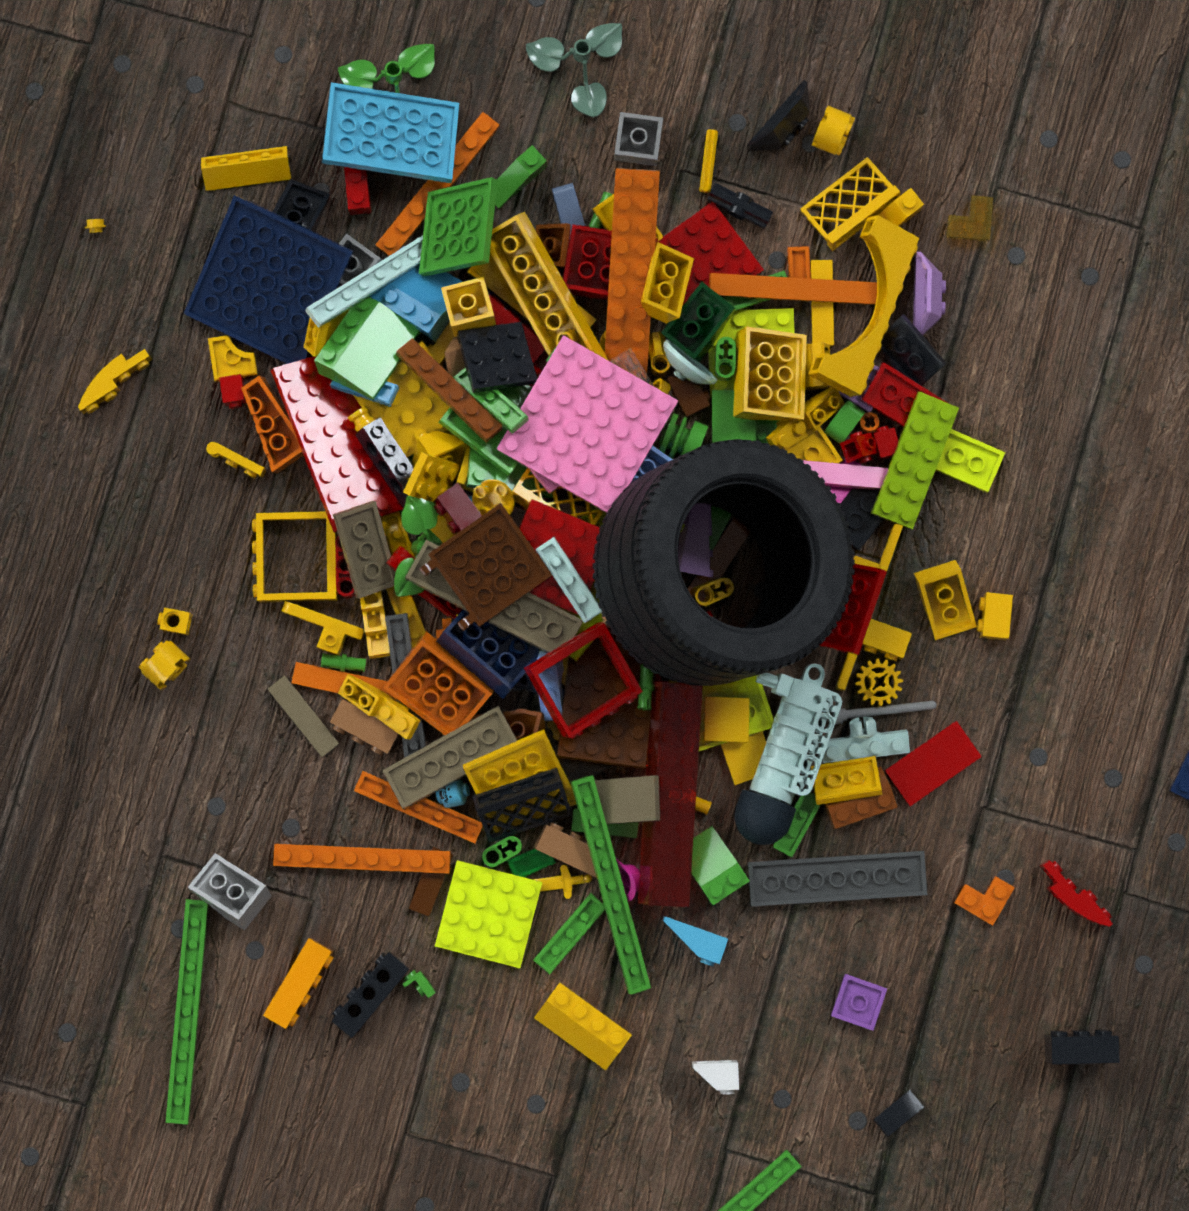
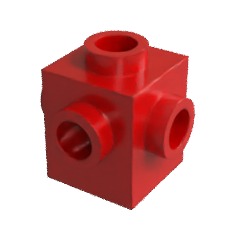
[840,431,878,464]

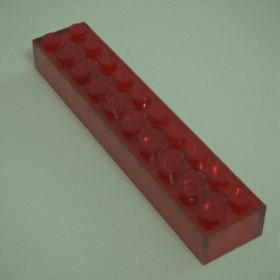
[638,682,703,907]

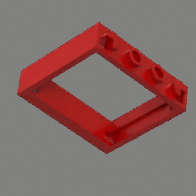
[524,622,643,739]

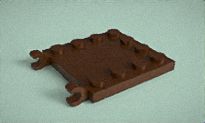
[419,503,552,631]

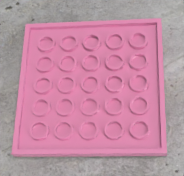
[497,335,678,513]

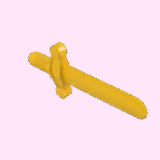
[533,864,593,899]

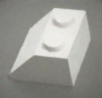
[692,1060,739,1094]

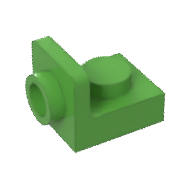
[402,970,436,998]

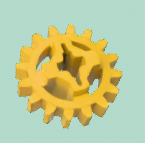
[855,658,903,707]

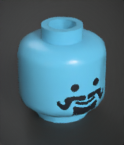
[436,779,470,808]

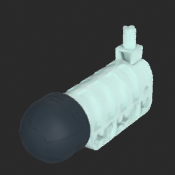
[735,664,842,845]

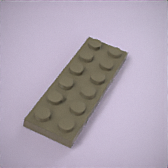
[382,706,518,810]

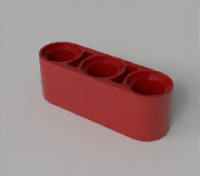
[335,536,355,598]

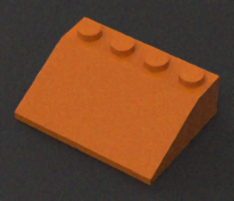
[383,631,493,735]

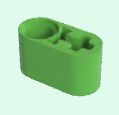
[715,337,736,382]
[824,400,865,444]
[482,836,522,867]

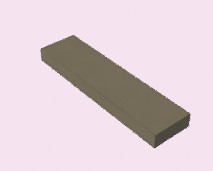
[268,675,339,758]

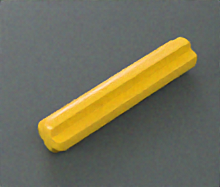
[699,129,718,193]

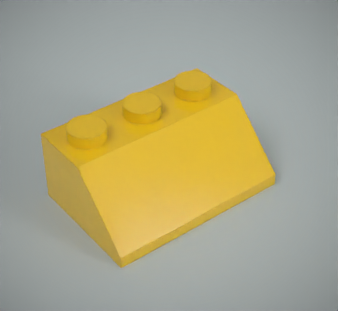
[641,242,694,324]

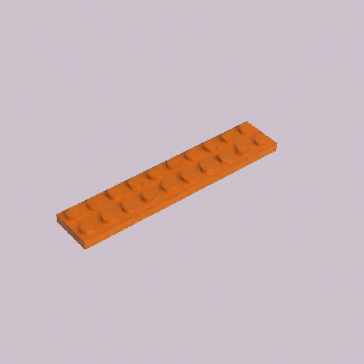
[605,168,660,382]

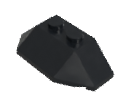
[747,80,810,151]

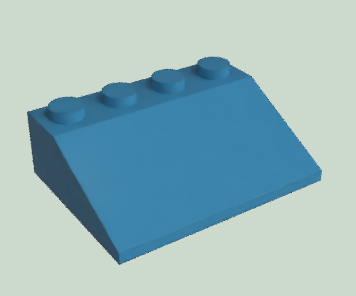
[369,246,462,342]

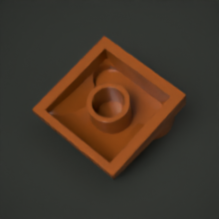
[535,223,571,268]

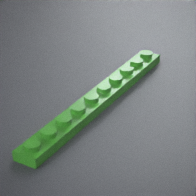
[570,775,651,995]
[166,899,209,1124]

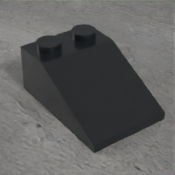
[272,179,330,232]

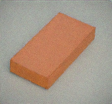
[787,246,811,279]

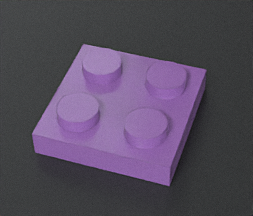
[831,974,887,1031]

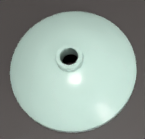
[663,339,718,385]

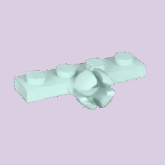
[820,717,910,763]

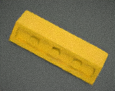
[201,146,291,191]

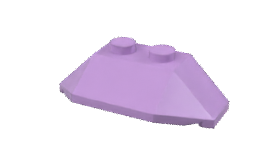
[913,252,946,335]

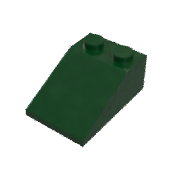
[661,282,736,362]

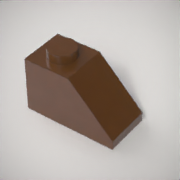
[666,376,711,419]

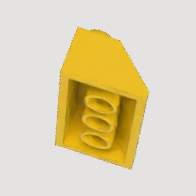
[534,982,632,1070]

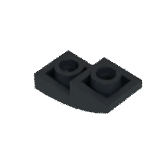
[873,1090,924,1137]

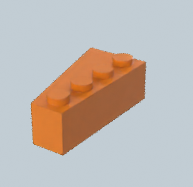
[242,375,304,474]

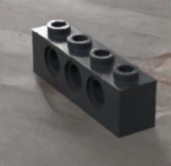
[355,417,414,508]
[332,952,410,1038]

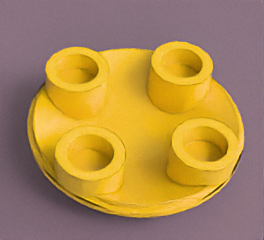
[472,479,514,516]

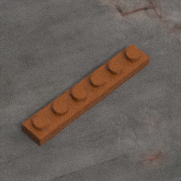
[396,338,503,443]

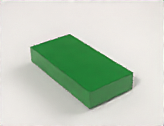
[507,849,556,877]

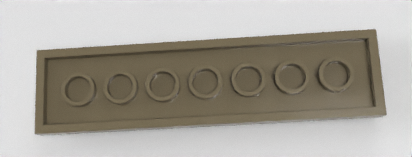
[405,540,583,661]

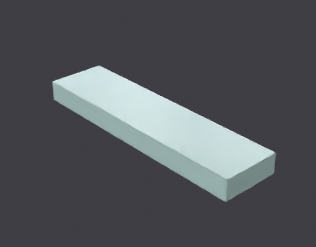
[535,537,602,623]

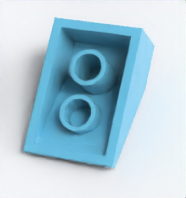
[662,916,728,967]

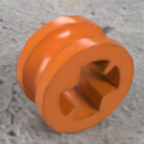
[860,412,879,433]

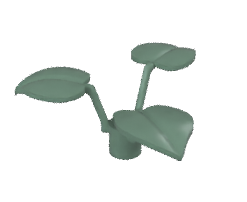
[526,23,622,118]

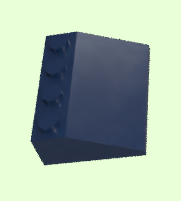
[436,610,543,699]

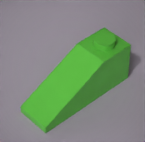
[495,145,547,209]

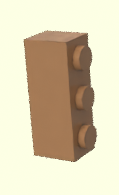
[330,699,400,756]
[534,822,596,877]

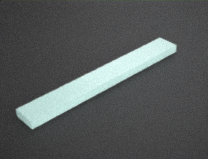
[305,235,423,328]

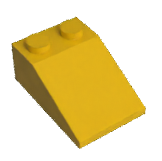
[914,560,977,640]

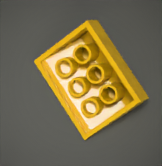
[733,326,807,420]

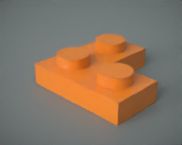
[954,876,1015,926]

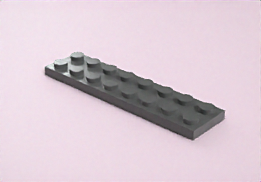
[748,851,928,907]

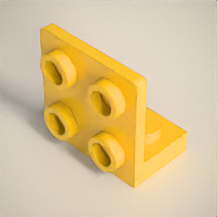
[304,309,350,357]

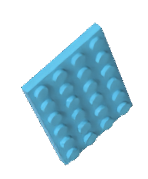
[322,82,459,183]

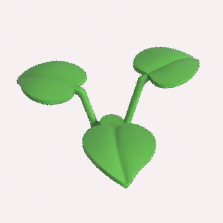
[338,44,435,93]
[394,496,438,597]

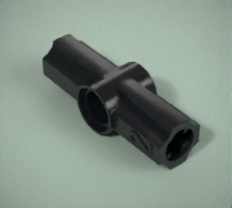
[707,183,773,229]

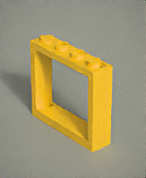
[252,511,338,603]

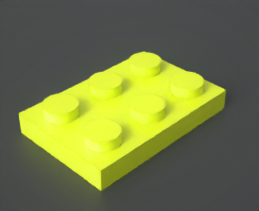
[935,429,1005,493]

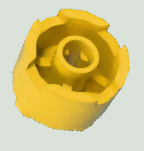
[811,105,855,155]
[138,640,191,691]

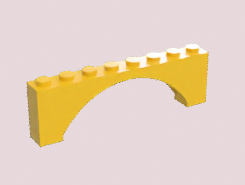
[808,215,919,397]

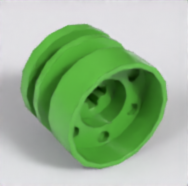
[659,413,709,459]

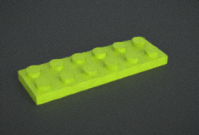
[871,391,959,530]

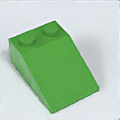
[676,826,750,906]

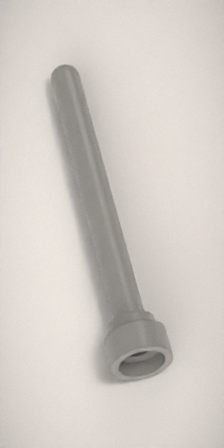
[831,701,937,725]

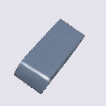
[552,183,585,247]

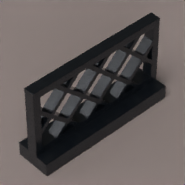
[472,767,573,843]

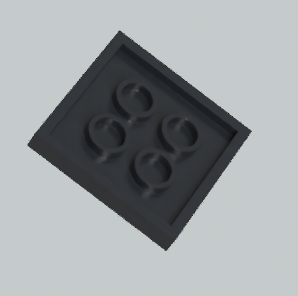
[457,322,537,393]

